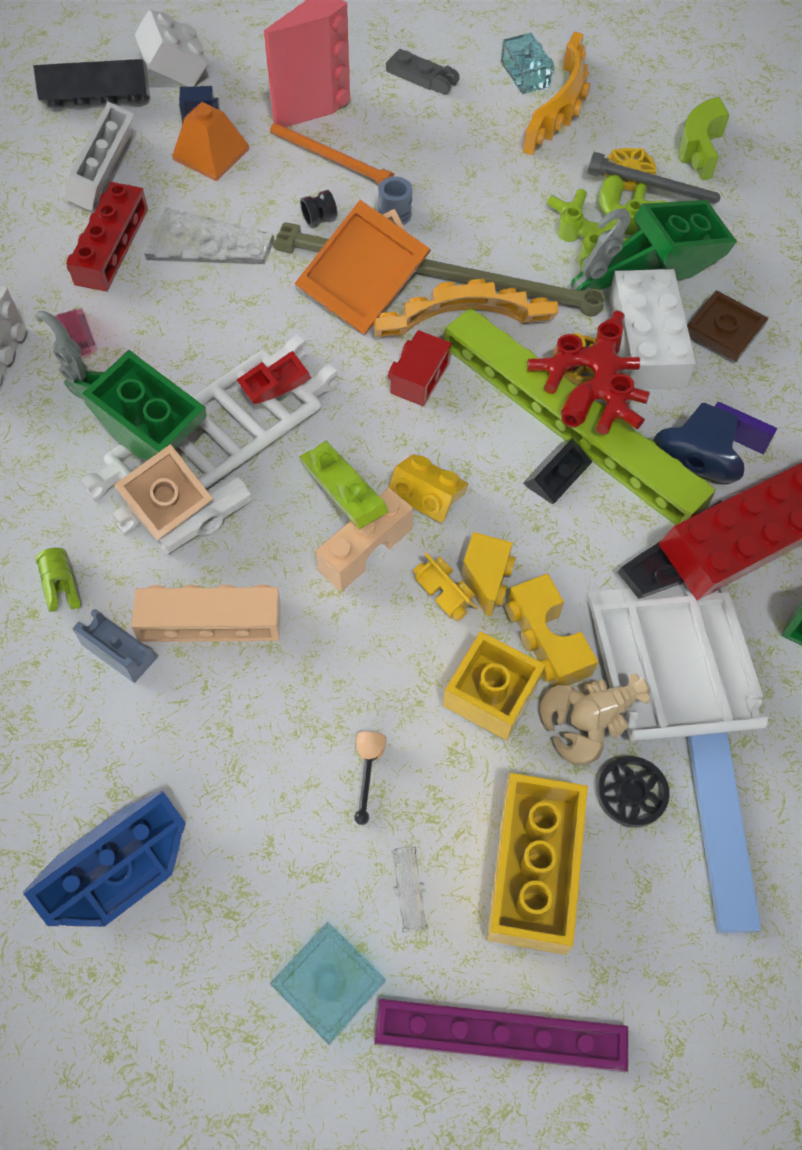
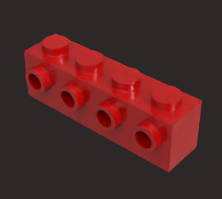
[66,182,148,292]

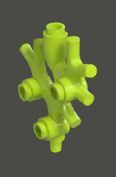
[547,175,666,273]

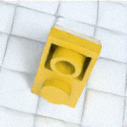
[462,532,516,617]

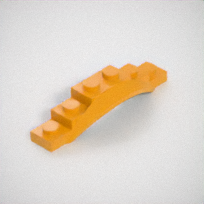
[523,32,591,155]
[374,279,559,337]

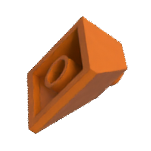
[172,102,249,182]

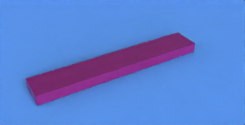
[374,999,628,1073]

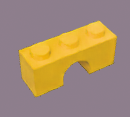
[505,573,598,688]

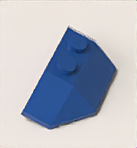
[23,790,186,927]

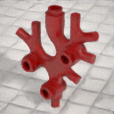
[527,311,650,435]

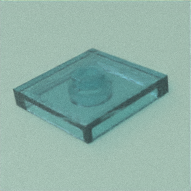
[269,922,386,1046]

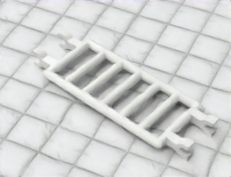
[80,334,338,536]

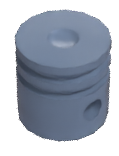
[378,176,413,225]

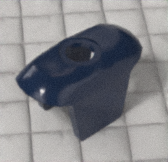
[653,403,745,483]

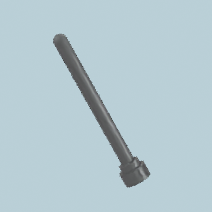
[587,152,721,204]

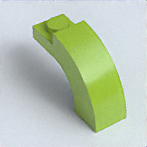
[678,97,730,180]

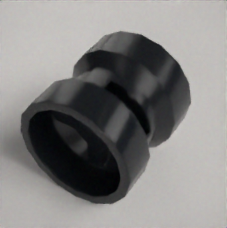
[300,190,338,227]

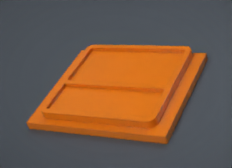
[294,200,431,336]

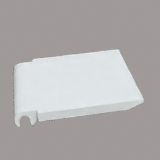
[587,583,768,742]

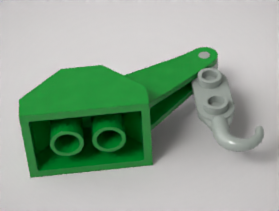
[570,200,737,291]
[36,311,207,460]

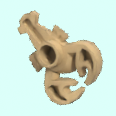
[540,673,652,765]

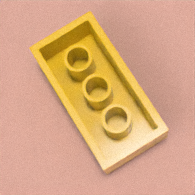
[486,773,588,955]

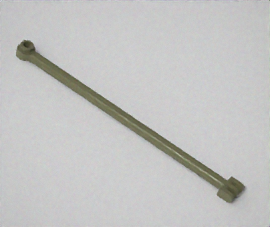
[273,222,606,317]

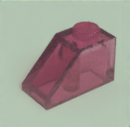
[53,307,95,356]

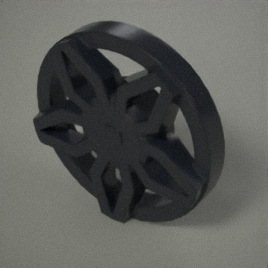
[597,756,670,828]

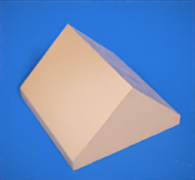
[114,444,213,541]

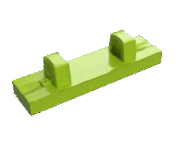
[299,440,389,529]

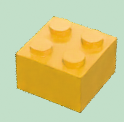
[443,631,546,741]

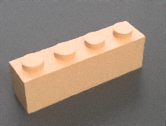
[131,584,281,642]

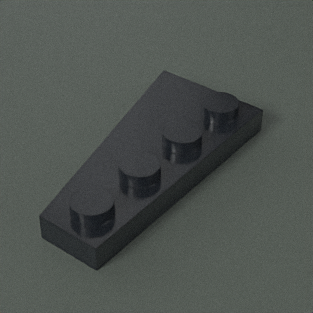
[617,500,722,599]

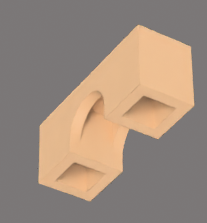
[315,488,413,592]

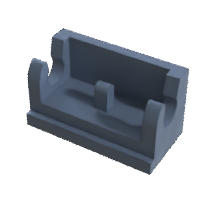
[72,609,158,684]

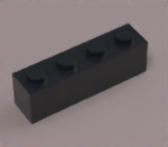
[33,59,150,108]

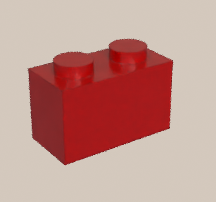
[388,330,452,407]

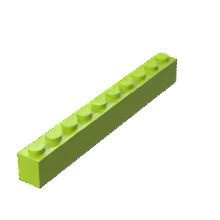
[444,307,716,525]

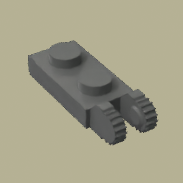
[386,48,460,95]

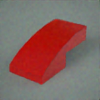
[236,351,312,404]

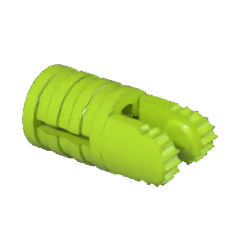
[35,547,81,612]

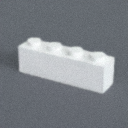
[64,102,134,211]

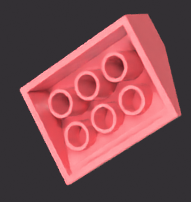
[264,0,351,127]

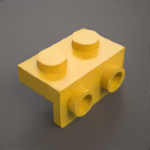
[388,454,469,523]

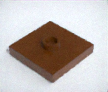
[687,290,769,362]

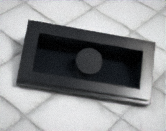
[523,438,592,504]

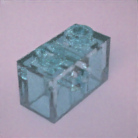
[501,33,554,94]

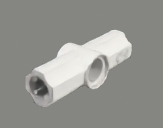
[156,476,252,554]

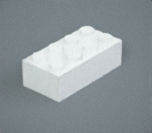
[608,269,696,389]

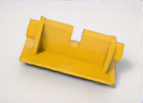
[413,552,479,621]

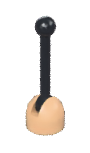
[354,731,387,825]

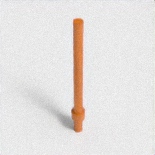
[270,123,412,185]

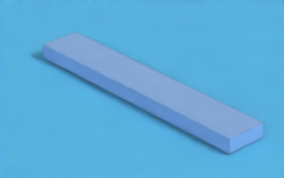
[687,732,761,933]

